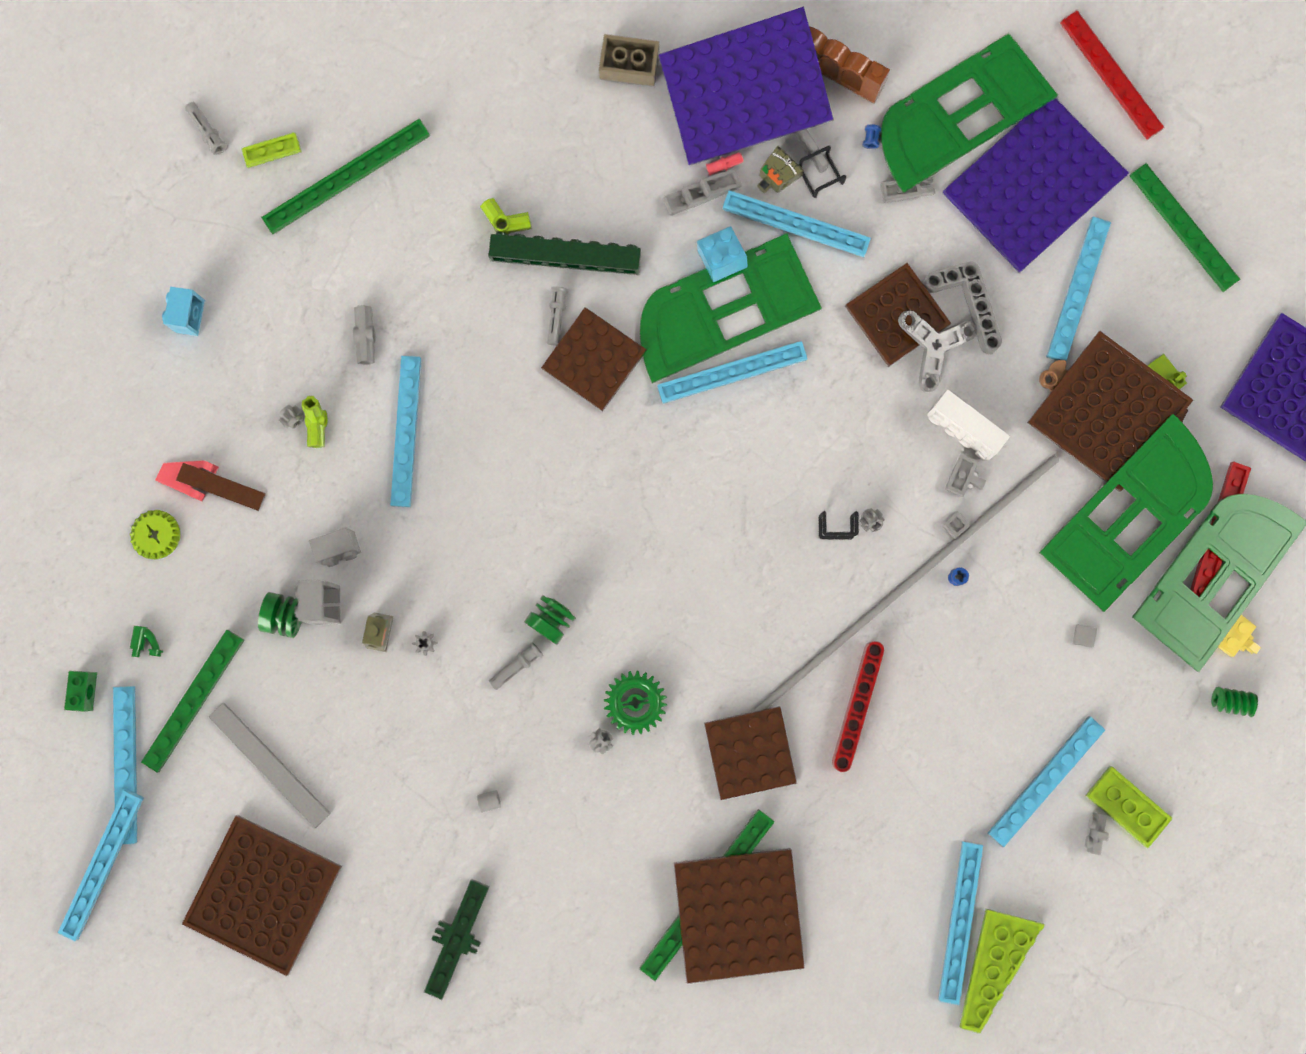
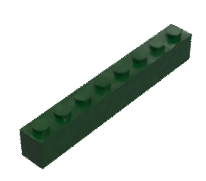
[488,232,641,275]

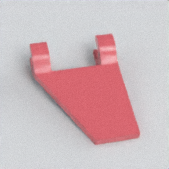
[155,460,219,501]

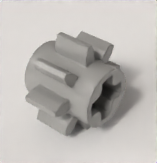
[279,405,303,429]
[859,508,885,532]
[412,631,438,656]
[589,728,613,754]

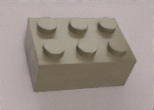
[599,34,659,86]

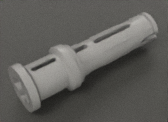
[185,102,227,155]
[547,287,568,346]
[489,643,543,690]

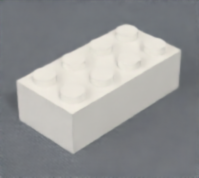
[927,390,1010,460]

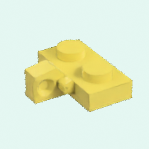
[1218,615,1261,657]

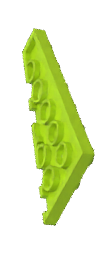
[959,909,1045,1033]

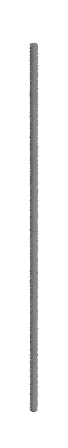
[752,456,1059,712]

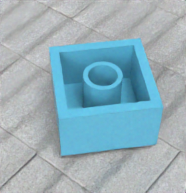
[697,226,748,282]
[162,286,205,336]

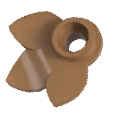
[1039,360,1068,392]

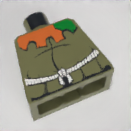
[757,146,803,193]
[362,613,394,652]

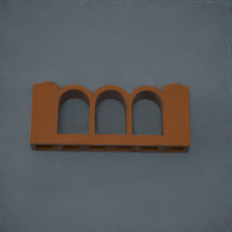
[809,26,890,103]

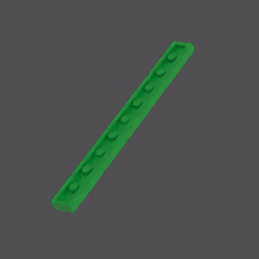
[261,118,430,234]
[639,809,775,981]

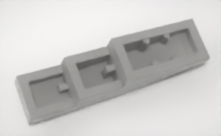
[663,169,742,216]

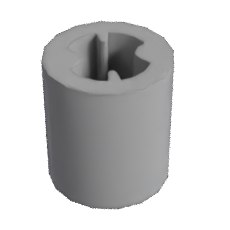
[477,790,501,812]

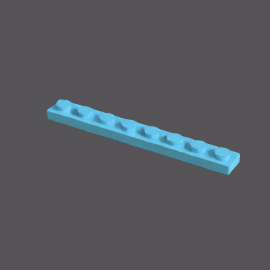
[722,190,871,257]
[1046,216,1111,361]
[657,341,808,404]
[390,356,421,507]
[113,686,137,844]
[988,717,1105,847]
[58,789,144,941]
[938,841,983,1005]

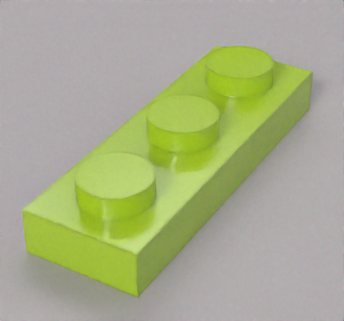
[241,132,302,168]

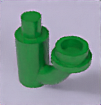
[130,626,163,658]

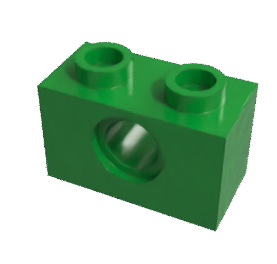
[64,671,97,712]

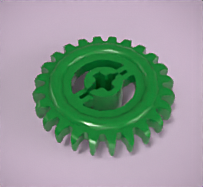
[603,670,667,735]

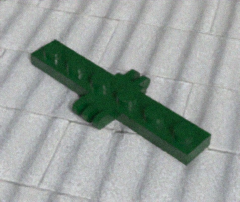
[424,879,490,1000]

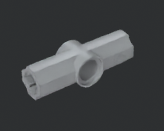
[353,305,375,365]

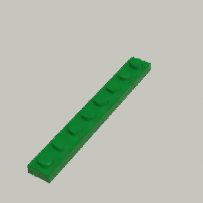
[1130,163,1240,292]
[141,630,244,773]

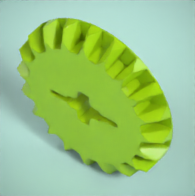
[129,510,180,559]

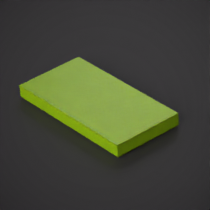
[1085,766,1173,848]

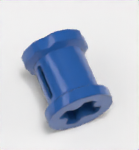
[862,124,882,149]
[948,568,969,586]

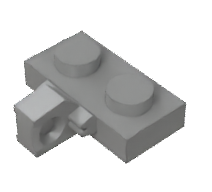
[945,454,986,497]
[1085,812,1109,855]

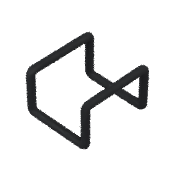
[799,146,847,198]
[819,511,859,540]

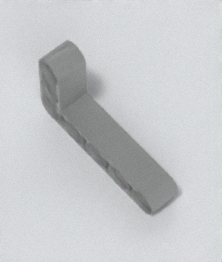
[923,262,1002,354]

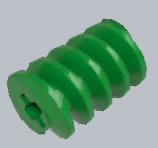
[1211,687,1258,717]

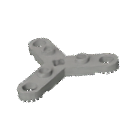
[898,311,977,392]

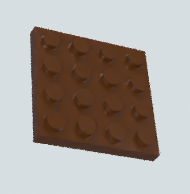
[845,263,951,367]
[541,307,647,412]
[704,706,797,800]

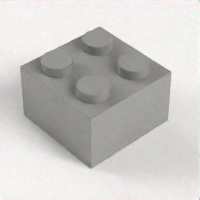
[309,527,361,567]

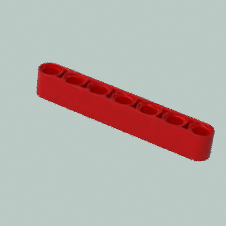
[832,641,884,772]

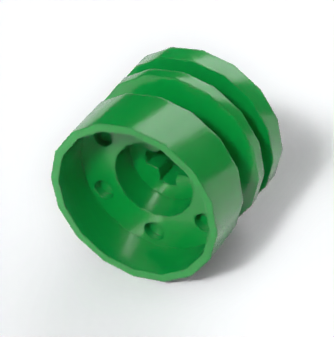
[258,592,302,638]
[524,595,576,645]

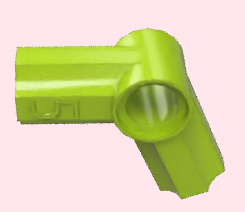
[480,198,531,235]
[301,396,328,448]

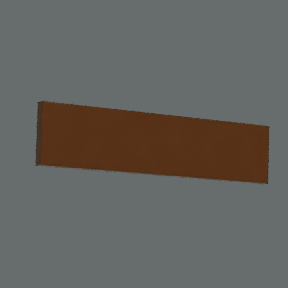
[176,463,266,511]

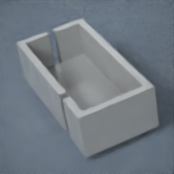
[295,580,341,625]

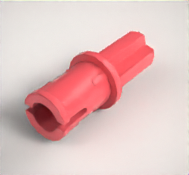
[705,152,743,176]

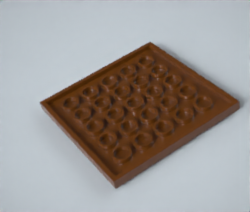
[1027,331,1193,492]
[182,815,342,976]
[674,848,804,984]

